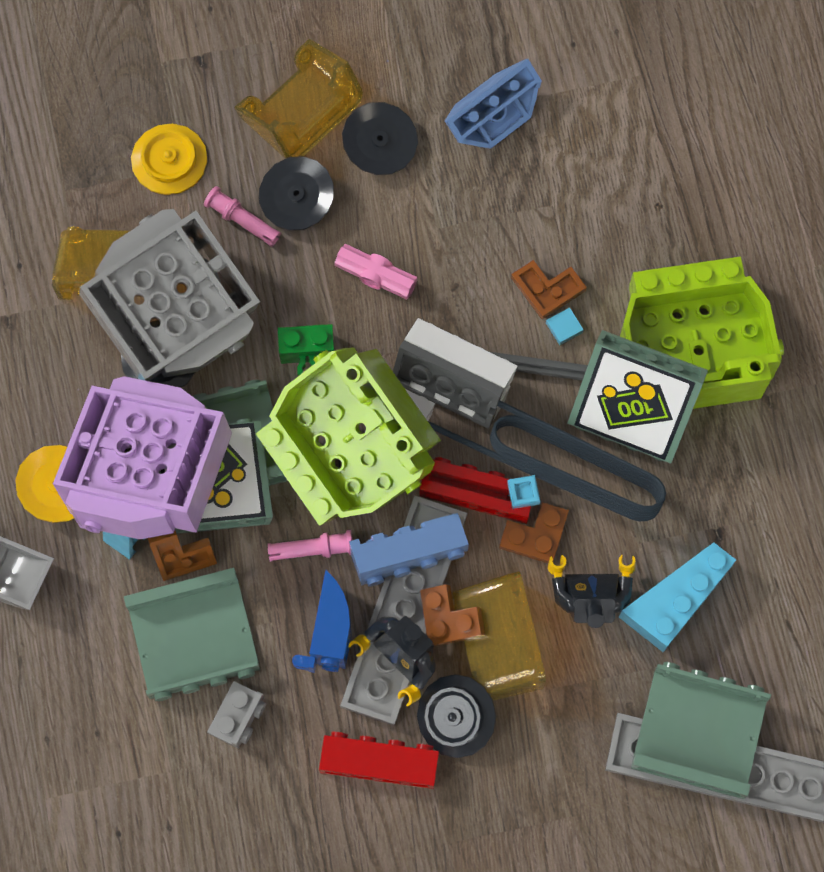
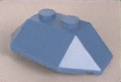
[445,59,542,149]

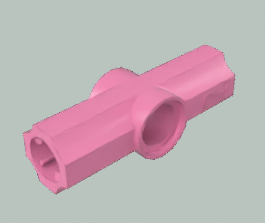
[335,244,417,300]

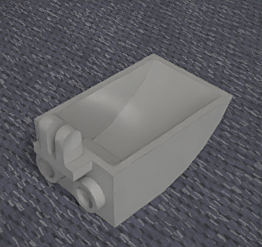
[0,536,54,610]

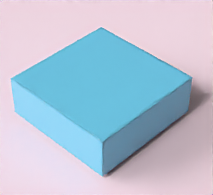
[546,307,584,345]
[507,475,540,509]

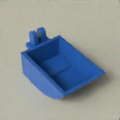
[292,570,352,673]

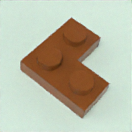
[511,260,587,320]
[499,502,569,563]
[148,530,217,581]
[420,584,485,646]

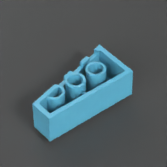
[619,542,736,652]

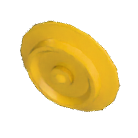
[131,123,208,195]
[15,445,74,523]

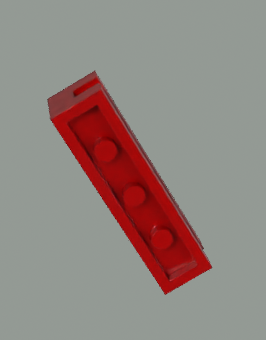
[420,457,532,524]
[319,732,439,789]

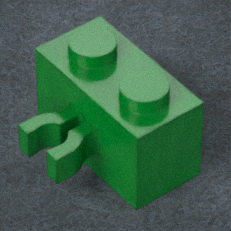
[278,324,335,376]

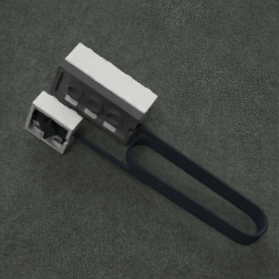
[393,318,666,522]

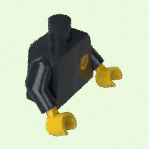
[548,555,636,628]
[348,616,436,706]

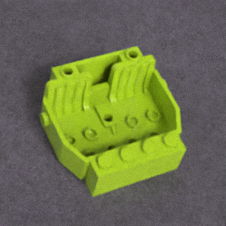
[620,256,784,409]
[255,347,441,526]

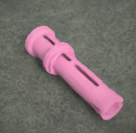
[204,186,281,247]
[268,530,353,562]

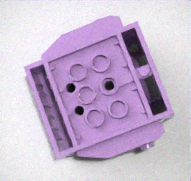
[53,376,232,539]

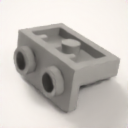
[207,681,266,749]

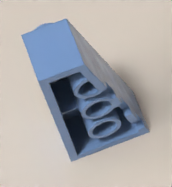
[349,513,469,587]

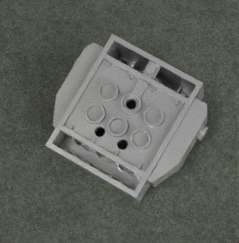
[79,209,260,381]

